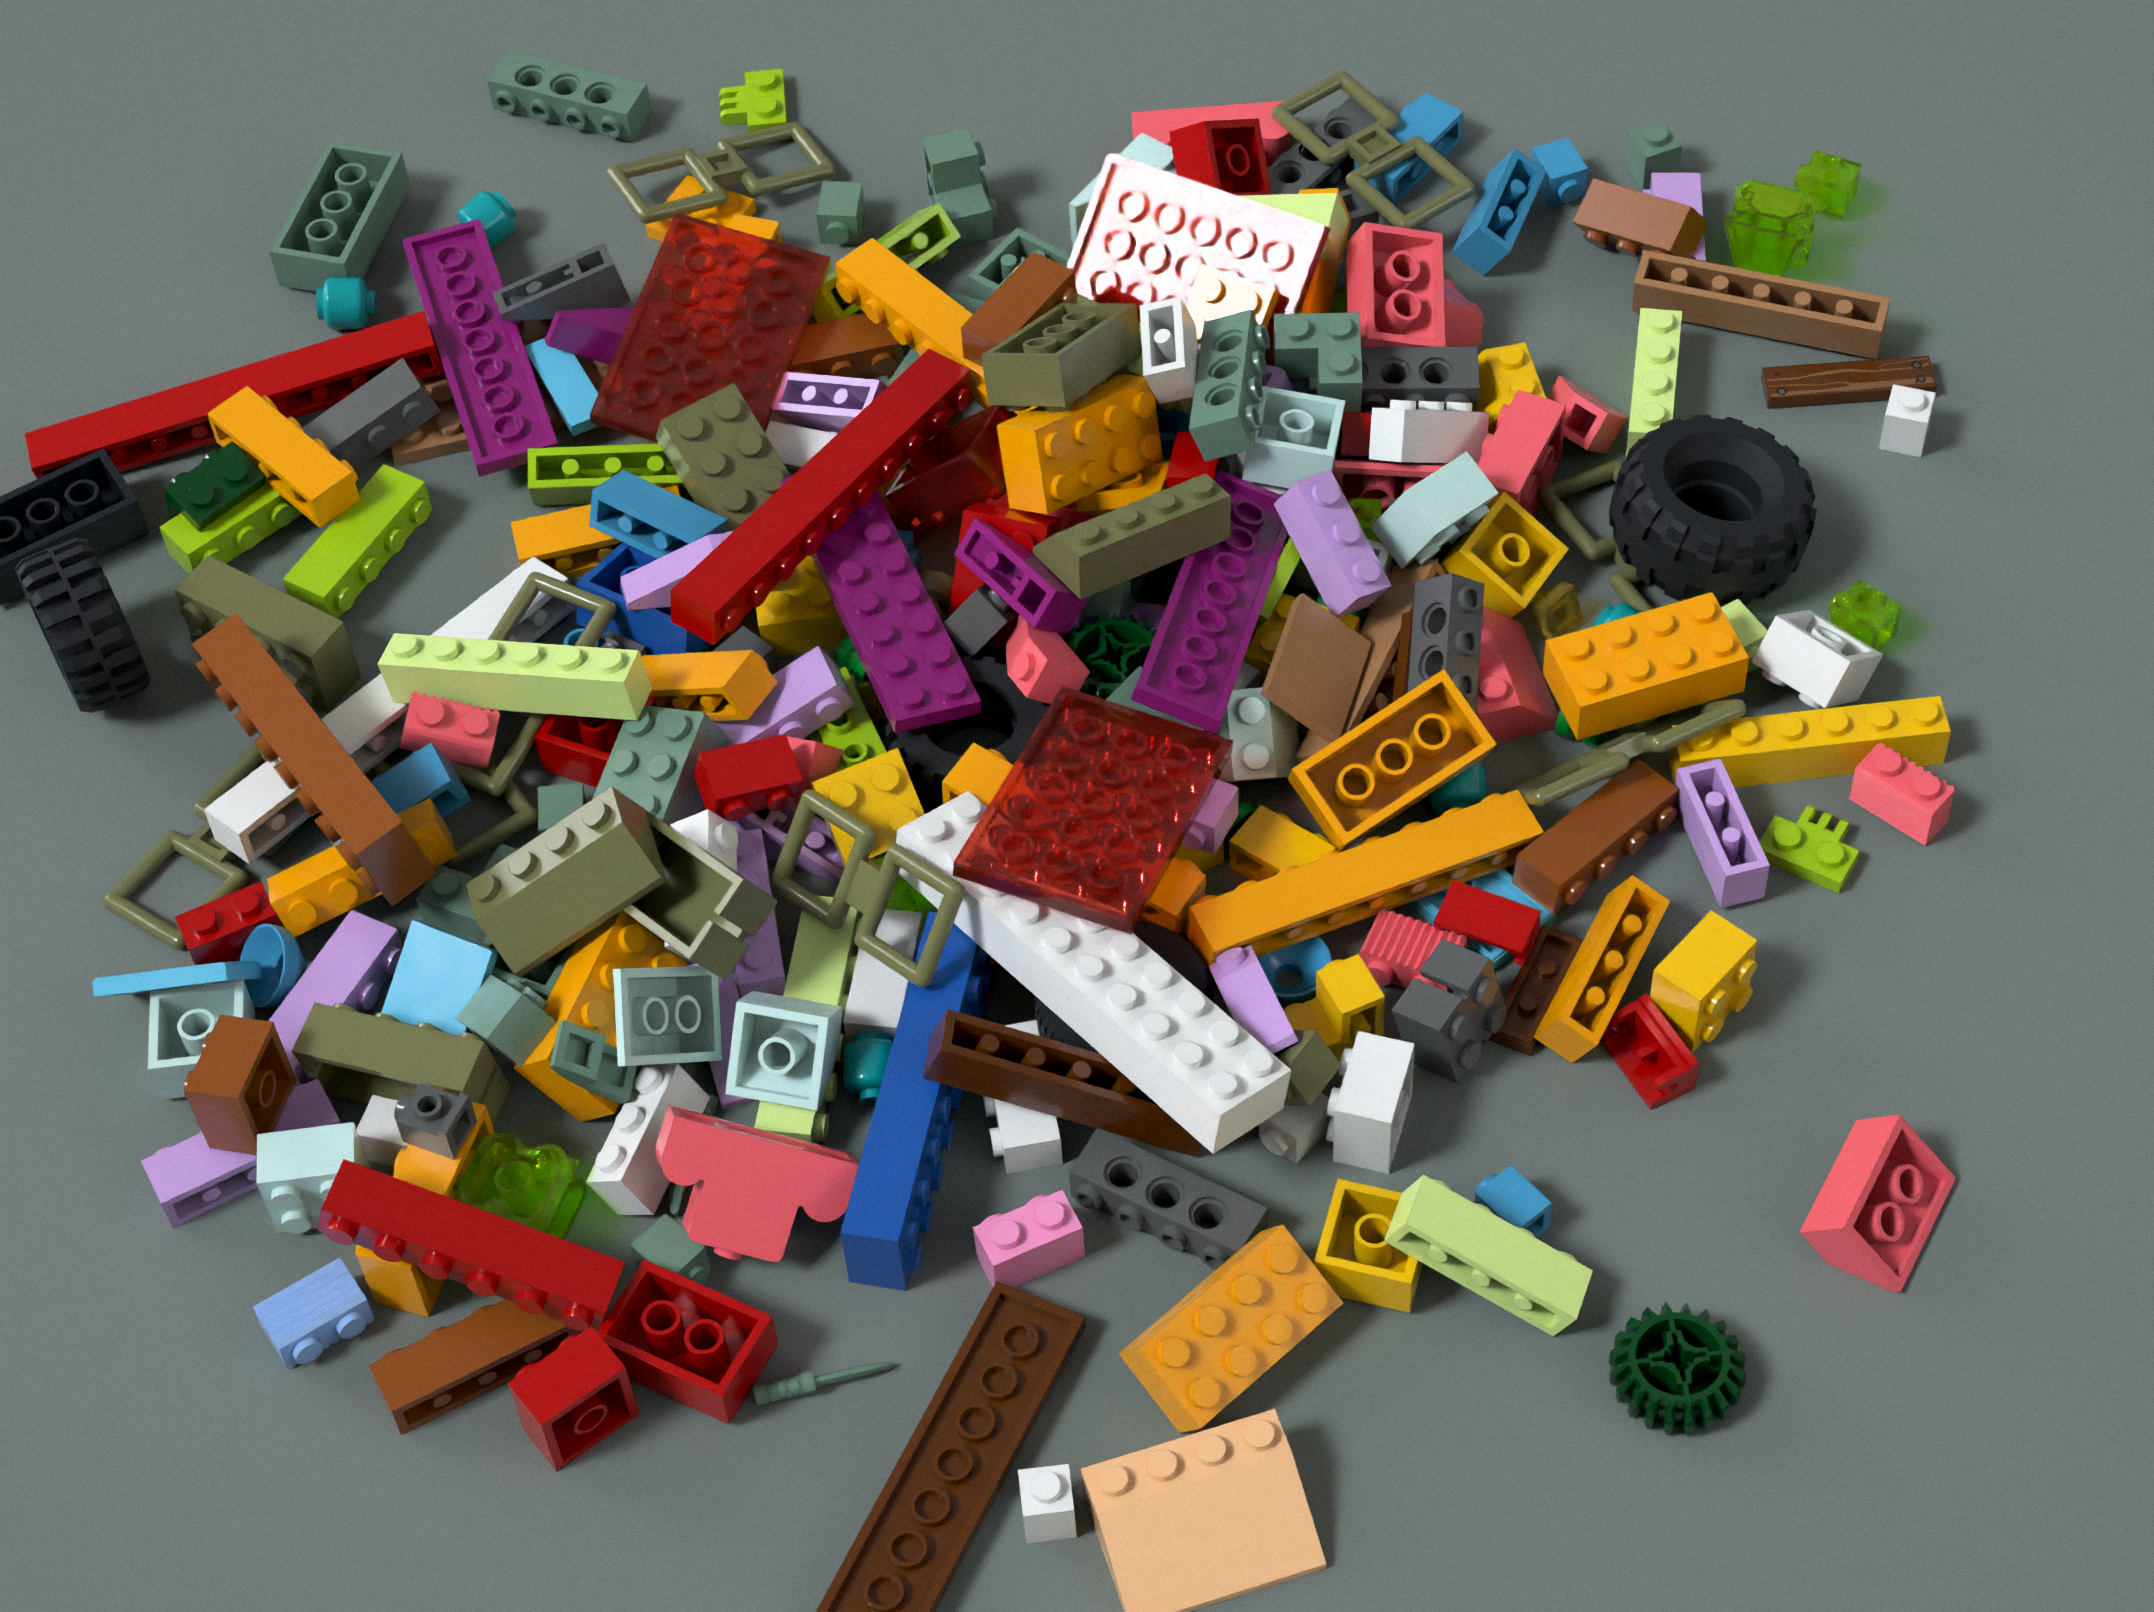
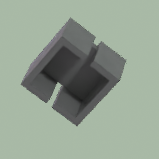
[1391,939,1507,1084]

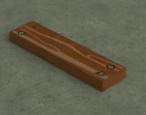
[1761,356,1937,408]

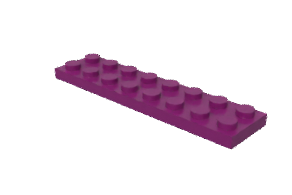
[402,219,559,477]
[1130,470,1288,734]
[781,476,981,733]

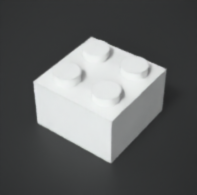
[1751,609,1883,709]
[1326,1031,1415,1174]

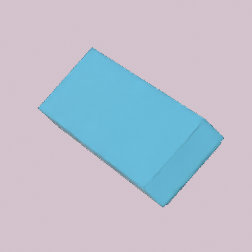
[524,338,611,436]

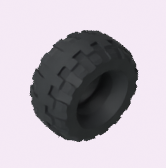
[1609,415,1817,605]

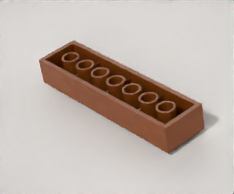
[192,613,438,906]

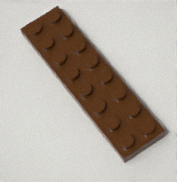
[816,1281,1086,1612]

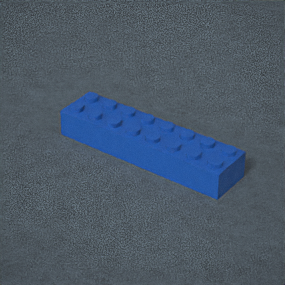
[840,911,995,1291]

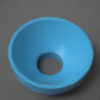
[240,924,307,1008]
[1258,936,1331,1005]

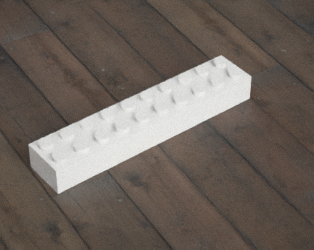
[896,791,1291,1154]

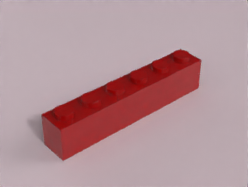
[318,1159,625,1331]

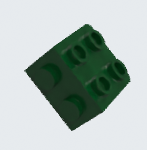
[165,441,266,532]

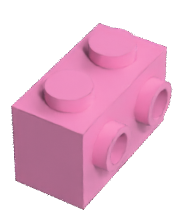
[973,1190,1085,1288]

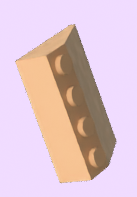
[1081,1409,1327,1612]

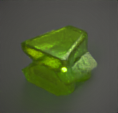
[1724,179,1818,277]
[454,1131,587,1240]

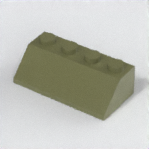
[1033,473,1231,600]
[466,787,667,978]

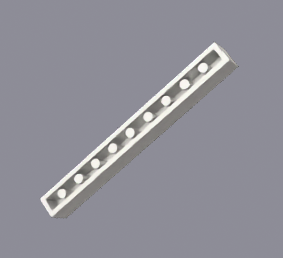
[204,557,576,864]

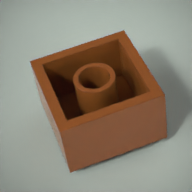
[184,1014,296,1155]

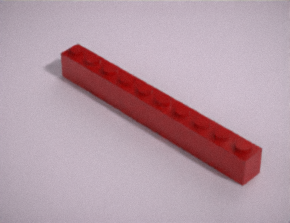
[24,311,444,479]
[670,349,972,645]

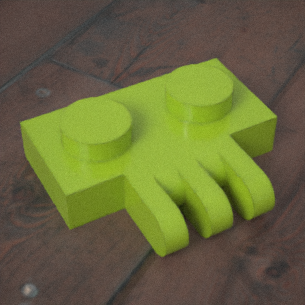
[719,68,787,132]
[1759,805,1860,894]

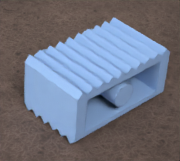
[253,1258,374,1369]

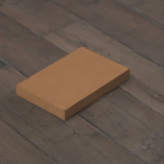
[1260,593,1371,743]

